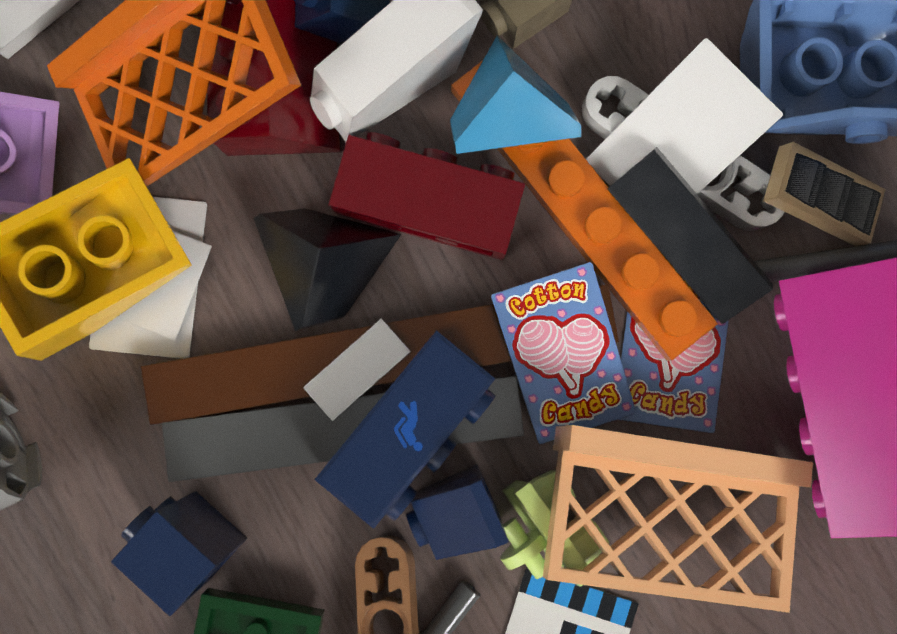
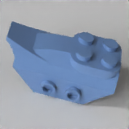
[740,0,897,144]

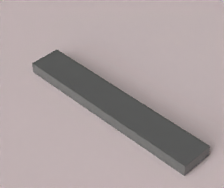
[162,376,524,482]

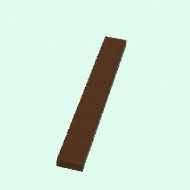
[141,284,619,425]

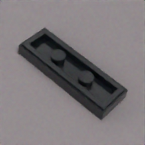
[608,147,773,324]

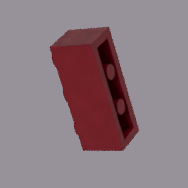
[328,132,526,261]

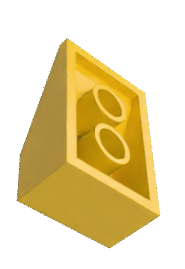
[0,158,192,361]

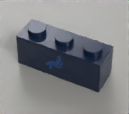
[314,331,496,529]

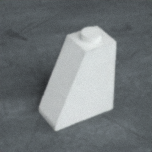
[310,0,483,142]

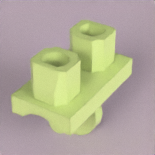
[500,470,609,587]

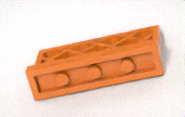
[47,0,301,186]

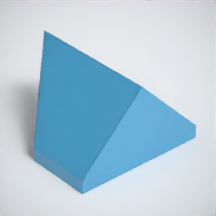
[450,36,581,154]

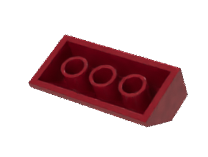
[207,0,341,156]

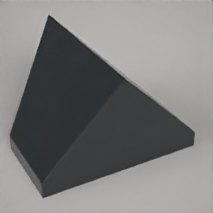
[253,208,402,331]

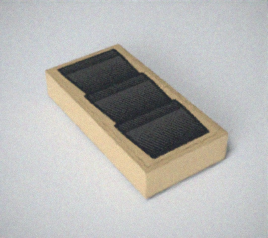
[763,142,886,246]

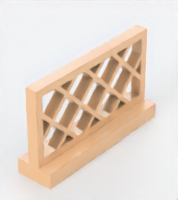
[543,425,813,613]

